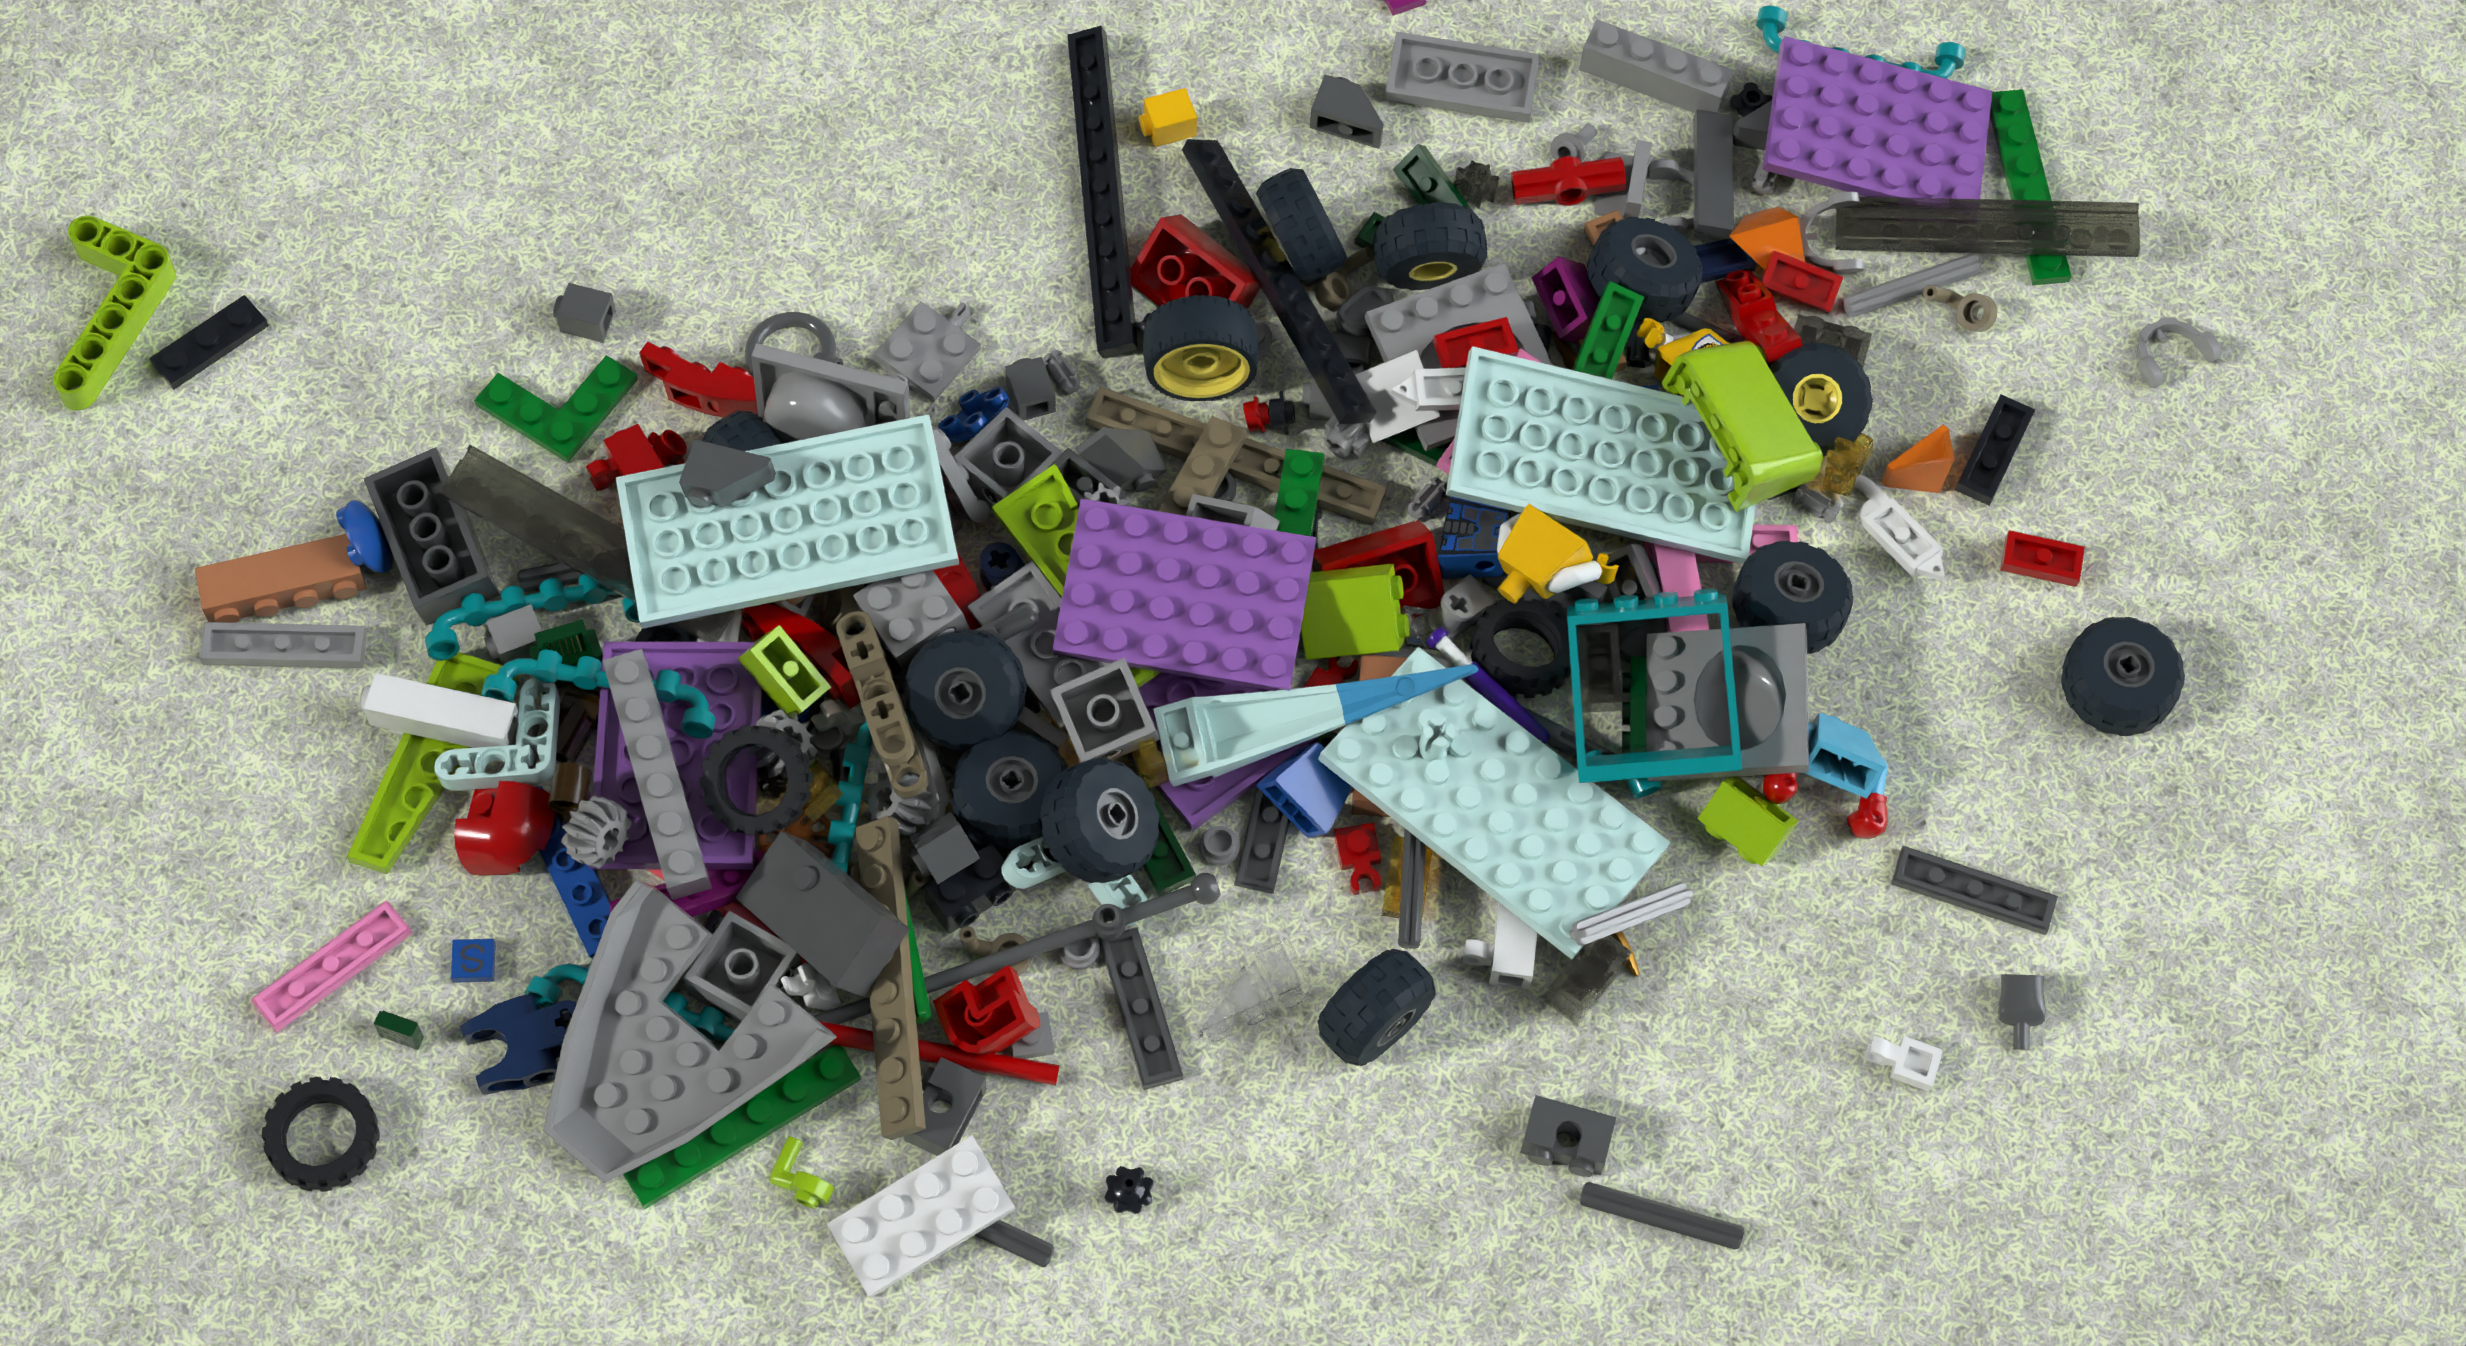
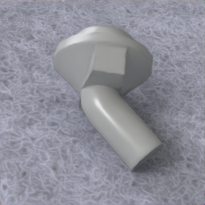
[1550,123,1598,162]

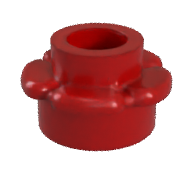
[1243,396,1271,433]

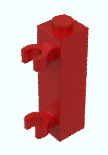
[586,424,664,491]

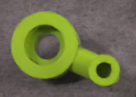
[770,1136,835,1209]

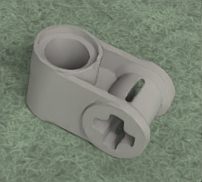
[1425,574,1497,640]

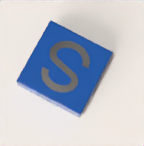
[451,938,496,983]

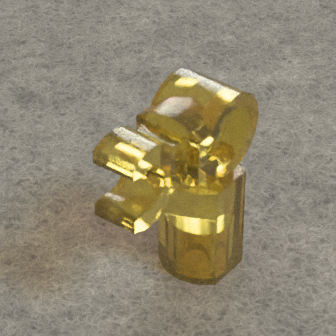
[1823,433,1873,497]
[1132,738,1170,789]

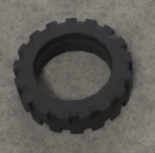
[1470,597,1579,698]
[699,726,813,835]
[262,1077,380,1192]

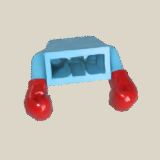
[1762,713,1888,839]

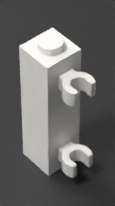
[361,673,518,748]
[1462,901,1537,990]

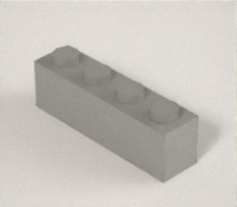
[1579,19,1733,113]

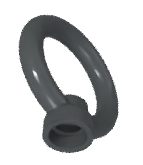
[745,312,843,374]

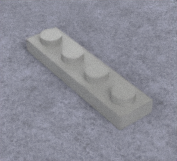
[200,622,367,668]

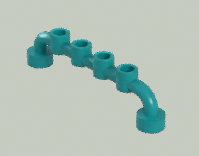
[1756,5,1966,79]
[425,571,640,661]
[481,649,716,739]
[828,709,910,874]
[524,963,735,1044]

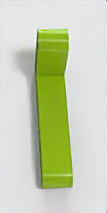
[53,215,176,411]

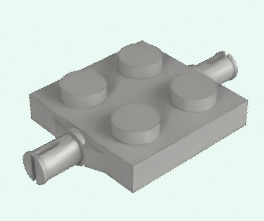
[874,301,981,402]

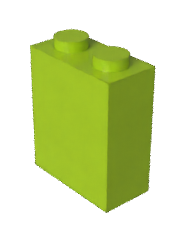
[1301,564,1409,660]

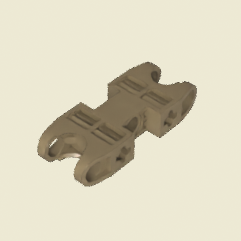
[836,611,929,798]

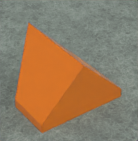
[1729,206,1805,270]
[1881,424,1955,493]

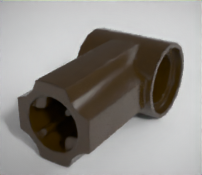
[556,683,600,763]
[547,762,592,824]

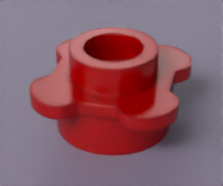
[648,430,687,465]

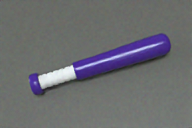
[1426,627,1550,744]

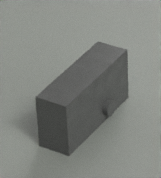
[363,447,500,625]
[736,830,910,997]

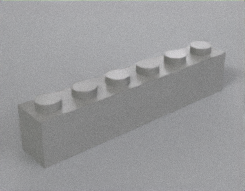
[602,649,712,900]

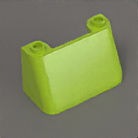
[1661,341,1823,512]

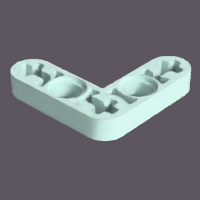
[434,677,560,791]
[1001,836,1148,926]

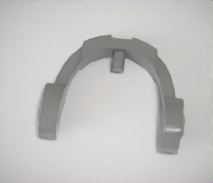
[1648,159,1694,235]
[1799,192,1864,274]
[2137,317,2222,388]

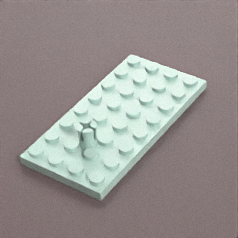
[1446,347,1756,564]
[616,414,959,629]
[1318,647,1671,960]

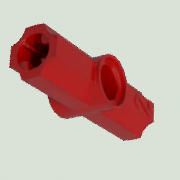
[1511,156,1626,206]

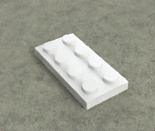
[827,1135,1016,1298]

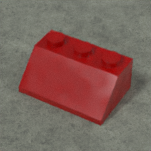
[1130,214,1261,309]
[1312,520,1445,616]

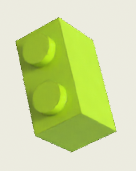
[737,625,831,715]
[1697,776,1799,866]

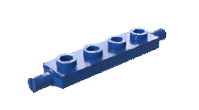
[535,786,611,959]

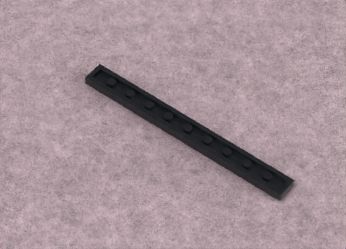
[1067,25,1138,358]
[1182,139,1377,424]

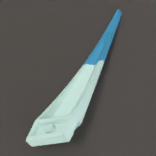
[1154,664,1478,786]

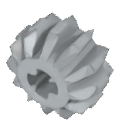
[747,709,818,780]
[862,772,931,839]
[561,795,632,869]

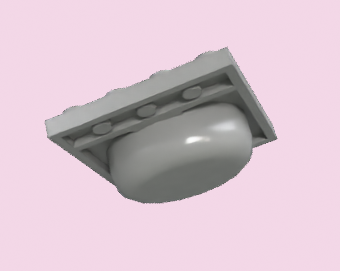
[1364,263,1552,451]
[751,343,910,444]
[1646,623,1809,781]

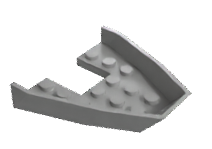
[543,880,837,1183]

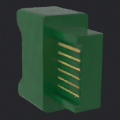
[529,619,603,695]

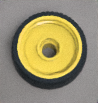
[1143,295,1258,401]

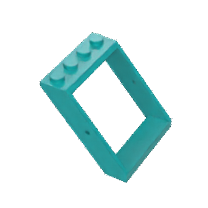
[1567,589,1742,783]

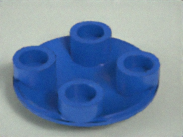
[938,386,1009,443]
[336,500,393,573]

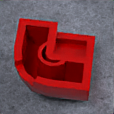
[454,781,556,876]
[933,965,1040,1056]

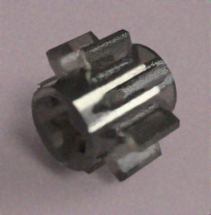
[1453,160,1499,209]

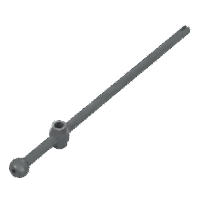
[813,873,1221,1024]

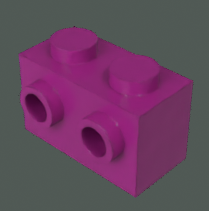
[1531,256,1600,344]

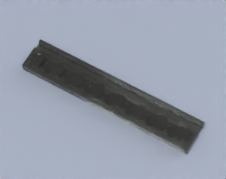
[1835,196,2140,257]
[440,444,735,642]

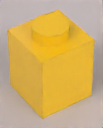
[1139,88,1197,147]

